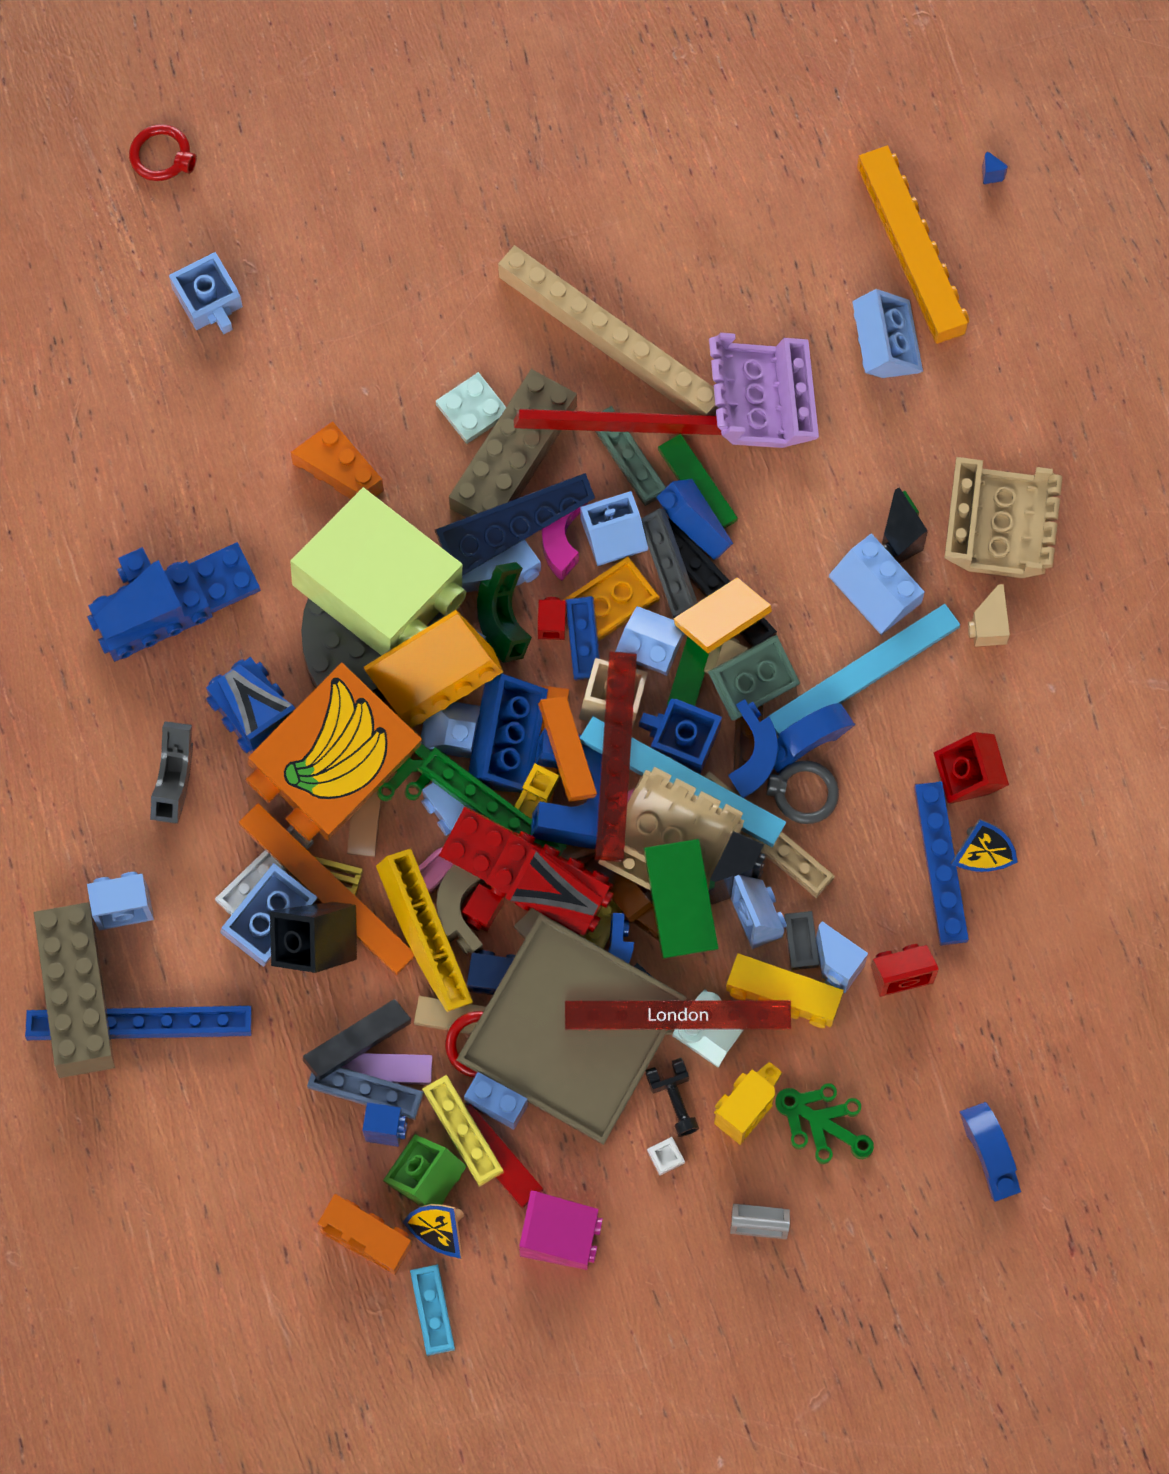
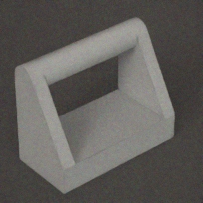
[730,1204,790,1240]

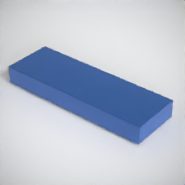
[566,596,600,681]

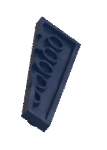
[435,473,595,576]

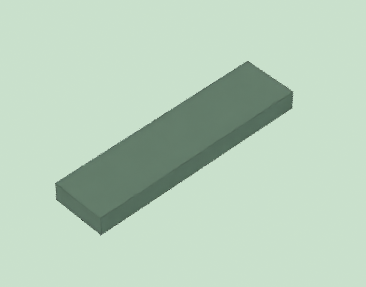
[595,406,666,506]

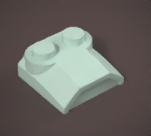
[672,989,750,1068]

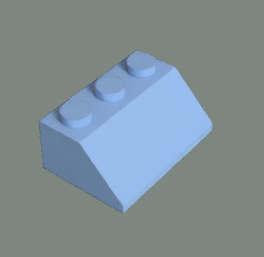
[852,289,923,378]
[828,533,925,635]

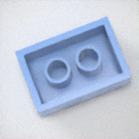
[220,863,318,967]

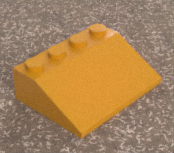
[364,610,503,728]

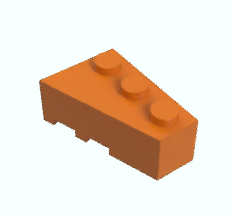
[290,421,384,499]
[317,1194,412,1275]

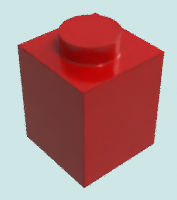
[538,597,566,640]
[462,884,504,932]

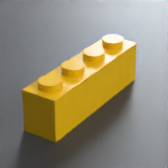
[726,953,844,1028]

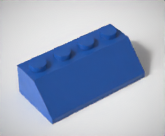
[468,673,548,793]

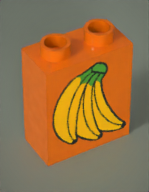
[245,662,422,841]

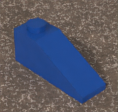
[657,479,733,560]

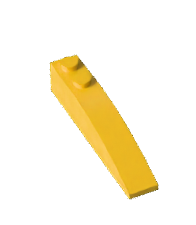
[376,849,473,1012]

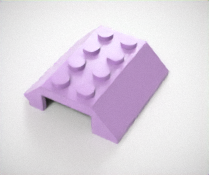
[709,333,819,448]

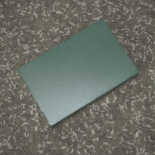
[708,635,800,720]

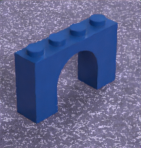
[531,728,610,849]

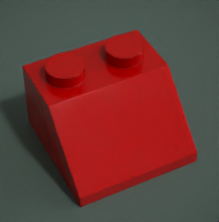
[933,732,1009,804]
[871,944,939,997]

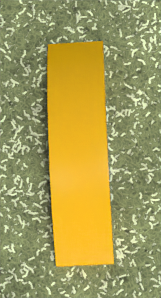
[514,764,560,819]

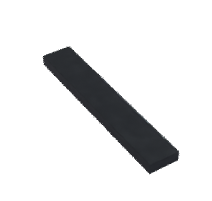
[668,518,777,647]

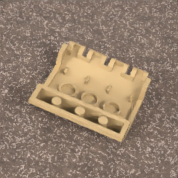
[944,457,1062,578]
[598,767,744,891]

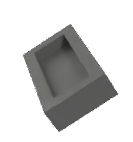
[784,911,819,970]

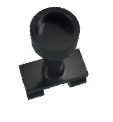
[645,1058,699,1137]

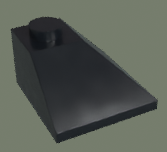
[882,487,928,564]

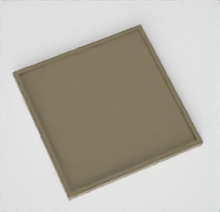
[456,913,686,1145]

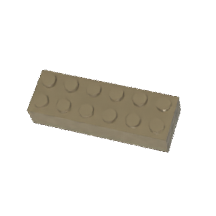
[449,369,577,518]
[34,902,115,1078]

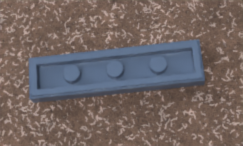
[307,1067,424,1120]

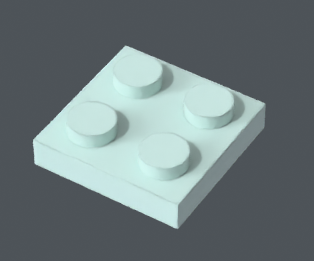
[436,372,506,444]

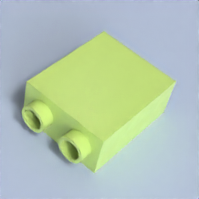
[290,487,467,656]

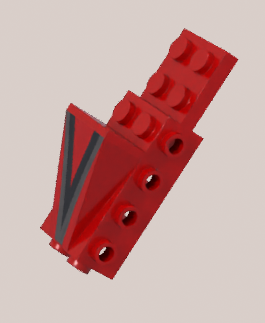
[439,806,614,936]

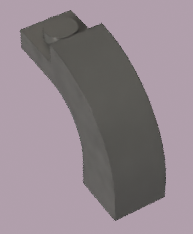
[150,721,193,823]

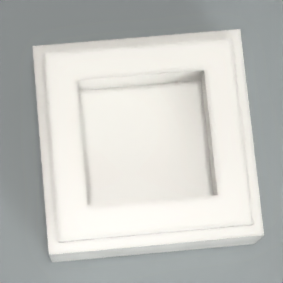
[647,1137,685,1176]

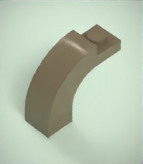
[437,865,485,954]

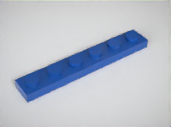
[914,781,969,946]

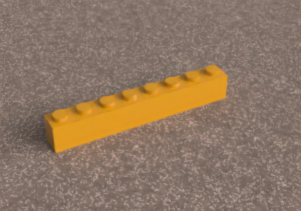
[857,145,969,344]

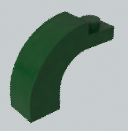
[477,562,532,663]

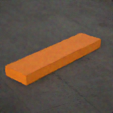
[538,696,597,802]

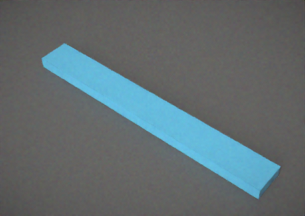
[768,604,961,737]
[580,716,786,847]

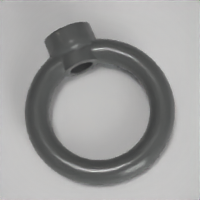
[766,761,839,824]

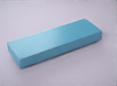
[410,1264,455,1356]

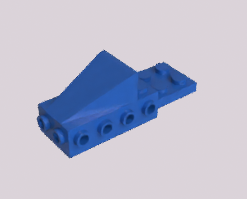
[87,542,261,662]

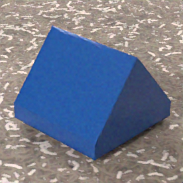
[982,152,1008,184]

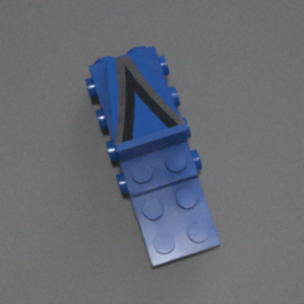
[206,657,296,809]

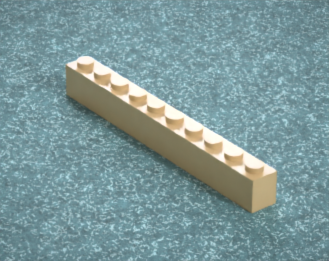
[498,245,719,416]

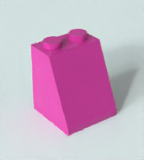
[519,1190,603,1270]

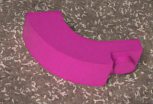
[542,503,588,581]

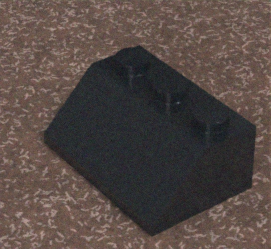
[708,831,766,905]

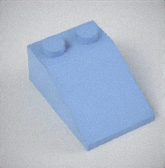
[731,875,786,949]

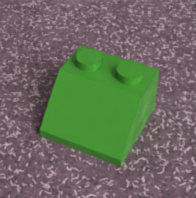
[383,1134,467,1206]

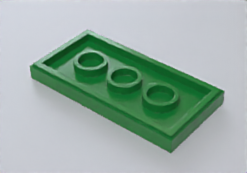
[643,839,719,959]

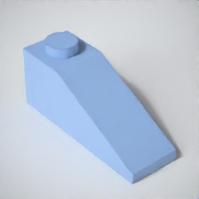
[462,540,541,592]

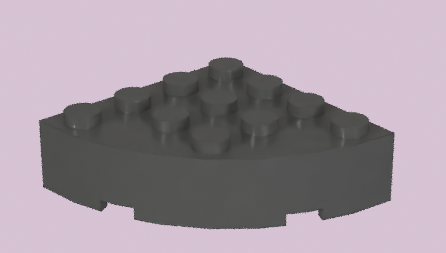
[301,598,386,702]

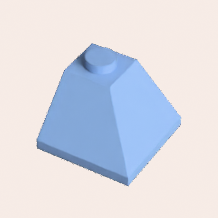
[420,702,480,759]

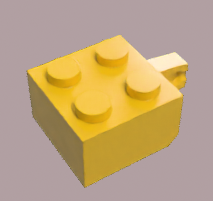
[714,1062,782,1145]

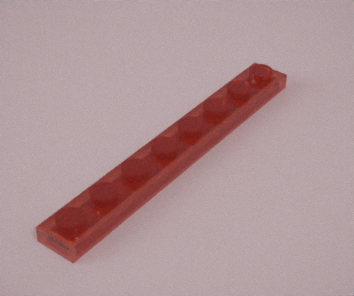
[595,651,637,862]

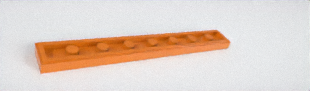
[238,803,415,976]

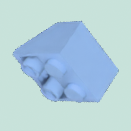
[580,491,648,566]

